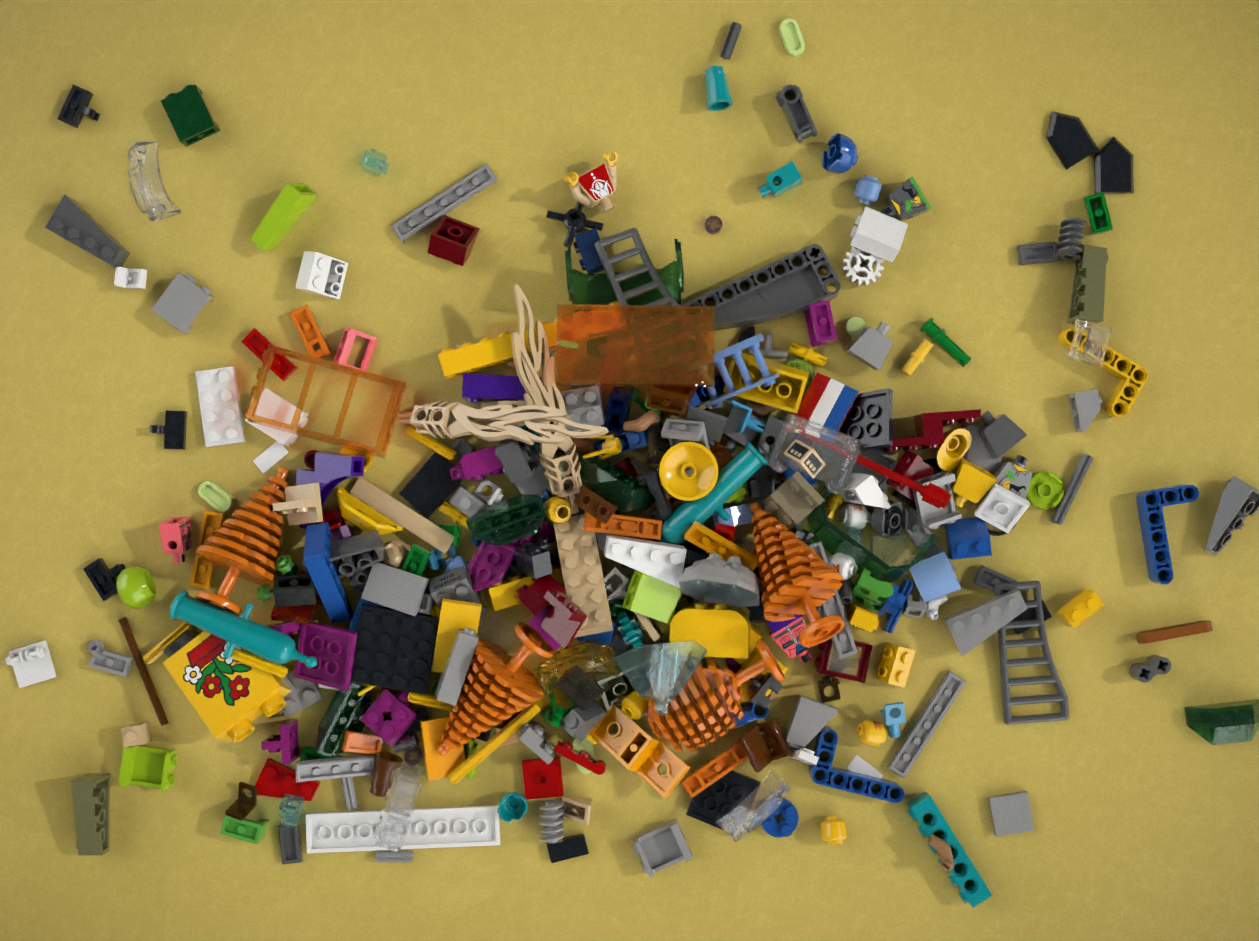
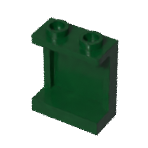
[161,84,221,147]

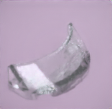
[128,142,181,221]
[717,769,791,842]

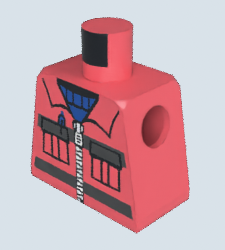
[159,516,192,563]
[769,617,812,664]

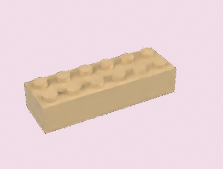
[553,514,613,638]

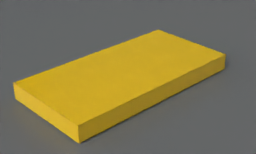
[431,599,482,675]

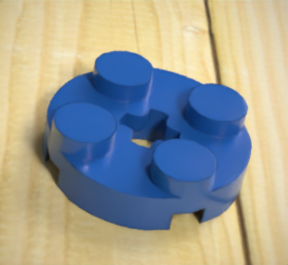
[759,797,799,838]

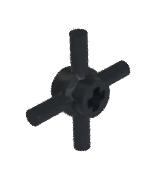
[546,201,604,248]

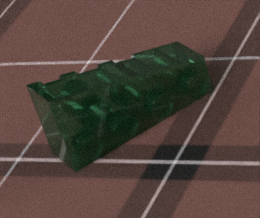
[577,452,654,512]

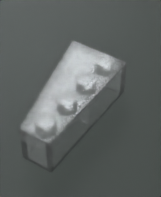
[374,762,425,852]

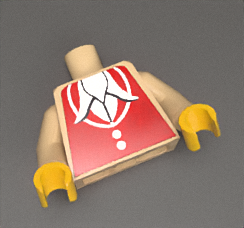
[564,151,618,213]

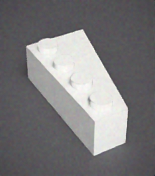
[604,534,687,588]

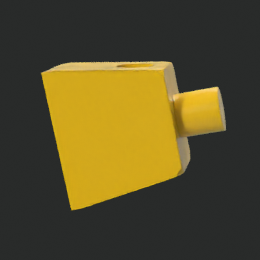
[951,458,997,508]

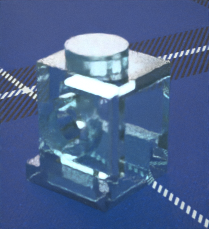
[279,794,305,828]

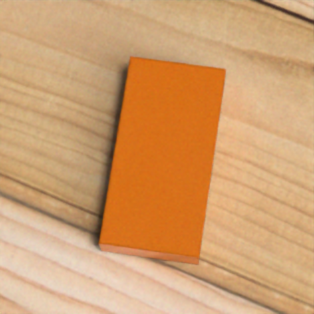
[342,730,383,755]

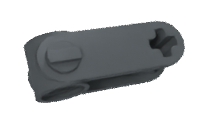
[775,85,817,143]

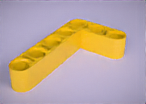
[1058,327,1148,418]

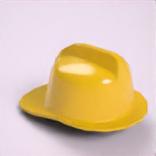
[936,428,972,471]

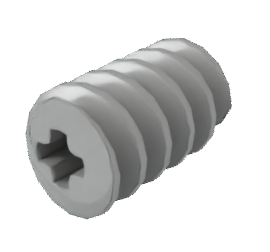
[539,800,564,843]

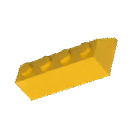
[723,353,810,414]

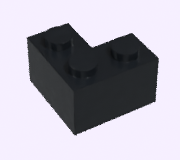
[514,537,560,579]

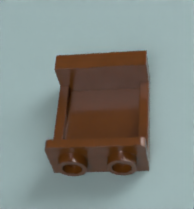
[647,366,698,415]
[573,486,618,524]

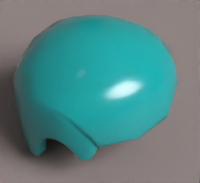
[498,792,528,823]

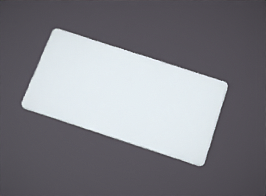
[253,441,289,473]
[847,755,883,788]

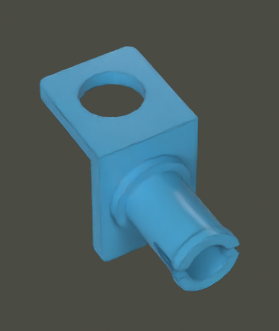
[728,400,766,434]
[424,545,457,570]
[881,702,906,738]

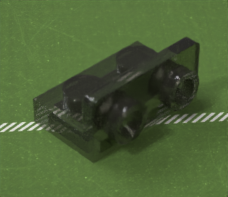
[556,665,605,710]

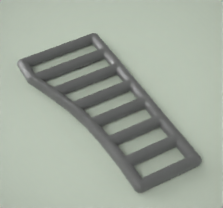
[595,228,708,373]
[994,581,1069,725]

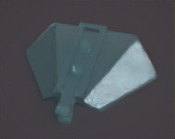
[614,640,707,715]

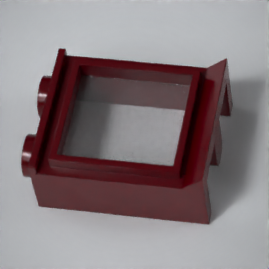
[815,638,873,683]

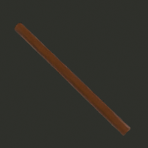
[118,617,169,726]

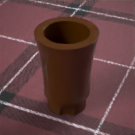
[370,752,403,797]

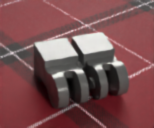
[748,459,784,498]

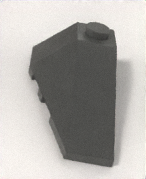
[1205,476,1259,556]

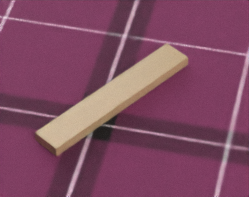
[350,477,454,554]

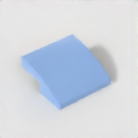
[908,552,961,603]

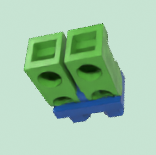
[851,568,907,616]

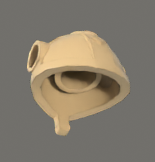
[381,540,410,570]

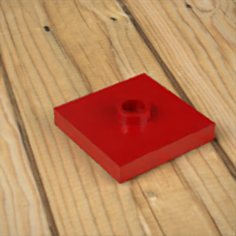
[522,757,564,800]

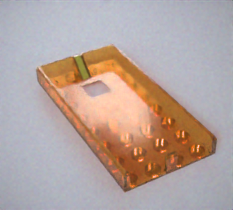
[556,304,716,387]

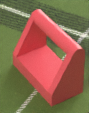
[333,327,377,374]

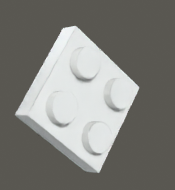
[974,483,1030,533]

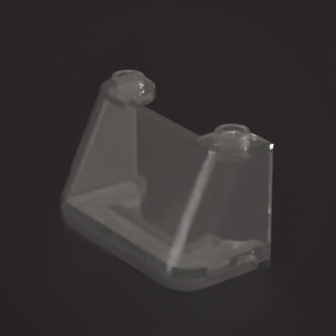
[768,414,862,494]

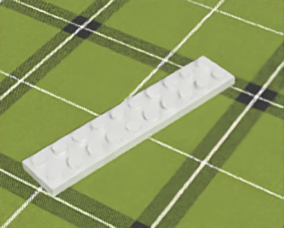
[306,805,501,853]

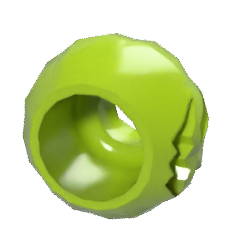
[116,566,157,609]

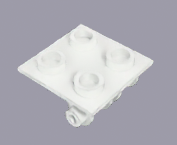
[5,640,57,688]

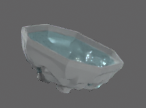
[679,553,760,608]

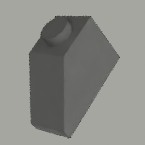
[560,699,607,741]

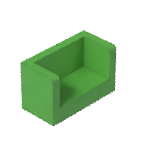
[220,815,269,844]

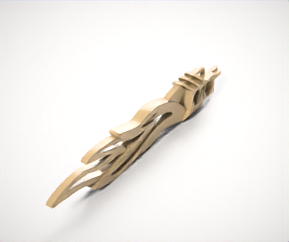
[512,284,582,514]
[397,401,609,445]

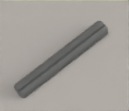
[1051,454,1093,525]

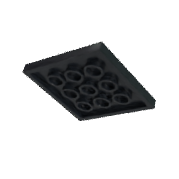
[350,604,440,694]

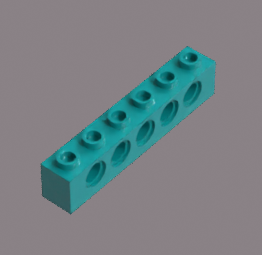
[907,792,992,907]

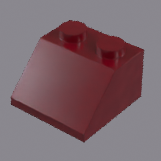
[427,215,480,266]
[514,574,565,616]

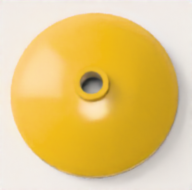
[659,442,718,501]

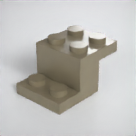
[761,471,824,531]

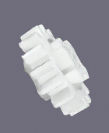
[842,247,884,286]

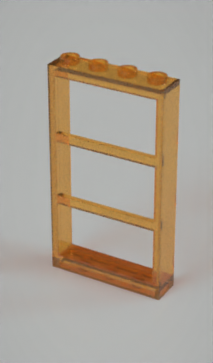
[245,345,406,459]

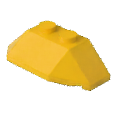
[335,486,405,536]

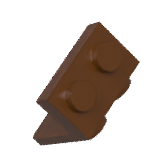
[741,718,791,773]

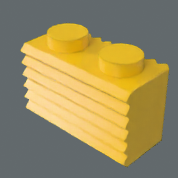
[1056,589,1104,628]
[847,604,879,633]

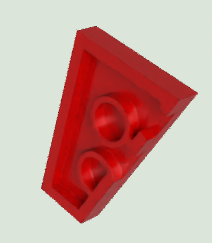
[251,758,321,801]

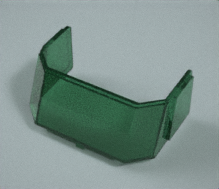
[565,239,684,319]
[807,469,935,583]

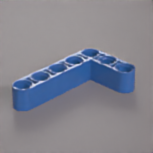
[1136,485,1199,584]
[304,522,353,623]
[809,726,905,803]

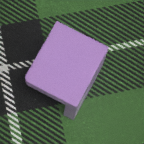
[331,524,355,542]

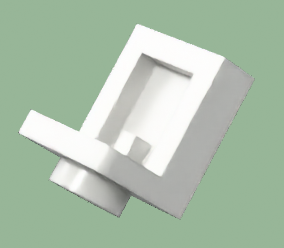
[114,267,147,289]

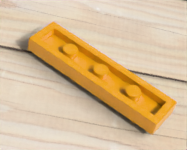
[189,510,225,589]
[684,521,760,572]

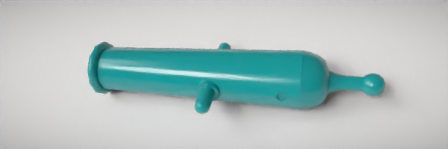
[658,442,768,545]
[169,591,317,668]

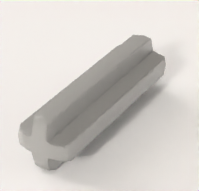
[341,777,358,810]
[375,851,413,863]

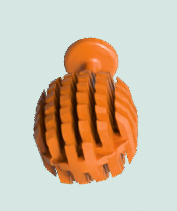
[645,638,786,752]

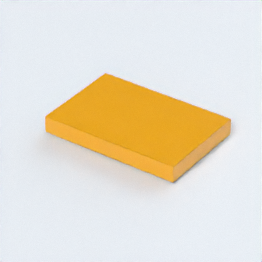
[420,716,465,780]

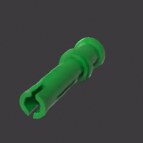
[919,317,972,367]

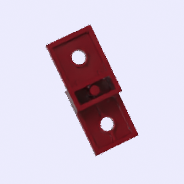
[879,409,981,452]

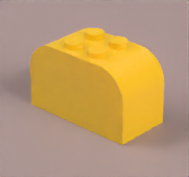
[669,602,751,658]

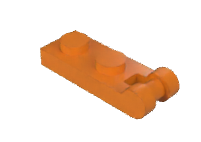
[290,305,331,361]

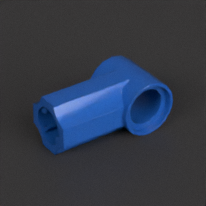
[733,702,769,728]

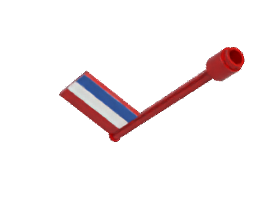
[785,372,952,509]

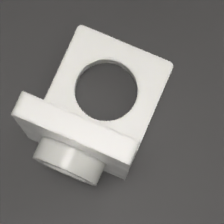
[474,478,504,506]

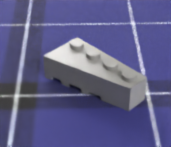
[945,588,1027,656]

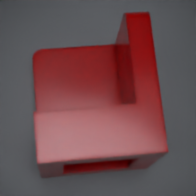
[319,508,345,531]

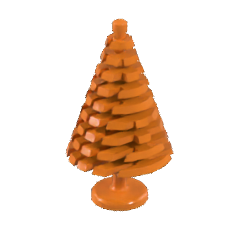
[195,467,290,615]
[750,502,845,647]
[437,622,555,756]

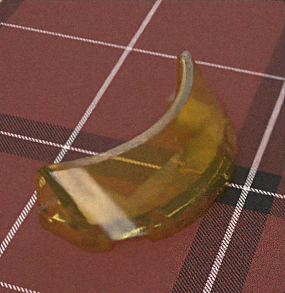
[537,642,619,696]

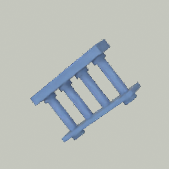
[688,333,780,409]

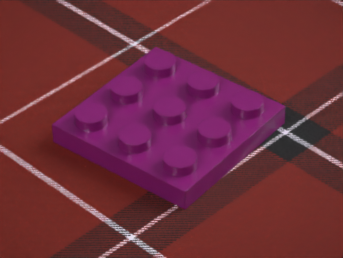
[294,620,358,691]

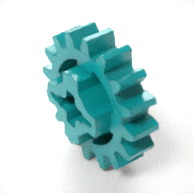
[616,610,644,651]

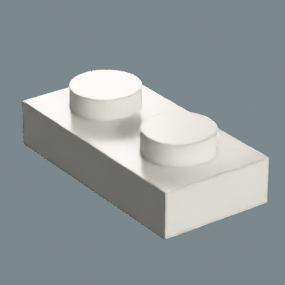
[790,748,819,765]

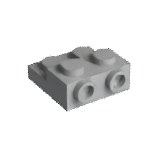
[561,386,606,432]
[279,670,324,718]
[519,720,555,765]

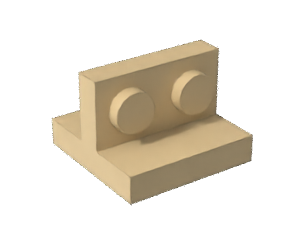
[272,483,323,526]

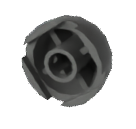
[870,501,908,540]

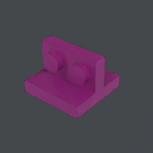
[261,718,300,765]

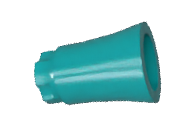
[705,65,733,111]

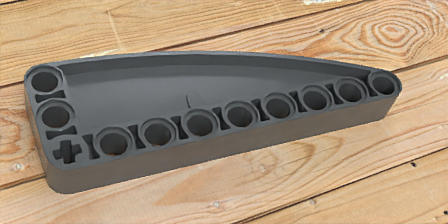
[667,244,841,331]

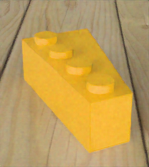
[484,565,565,611]

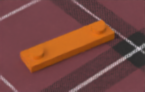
[583,511,662,540]
[680,740,749,798]

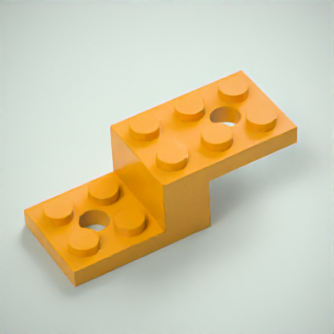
[589,703,691,798]

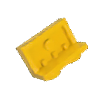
[876,642,915,688]

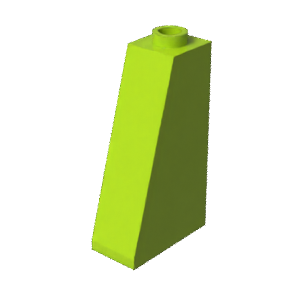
[250,183,318,251]

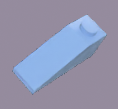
[711,500,764,529]

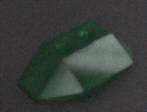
[466,494,547,546]
[316,682,373,758]
[1185,699,1259,745]

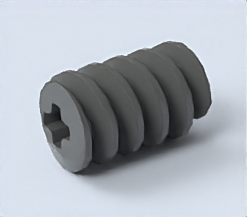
[1056,218,1086,262]

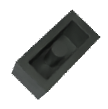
[273,574,317,607]

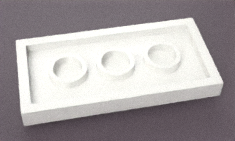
[195,366,246,447]

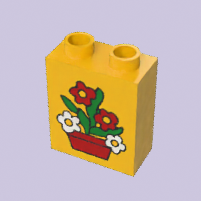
[163,631,292,743]

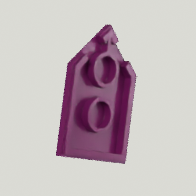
[467,535,515,592]

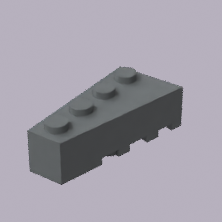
[45,194,130,267]
[302,530,384,579]

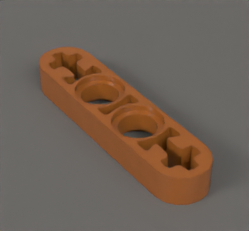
[1136,620,1213,644]

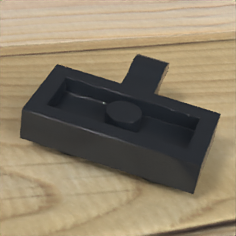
[57,84,101,128]
[150,410,187,450]
[83,558,126,601]

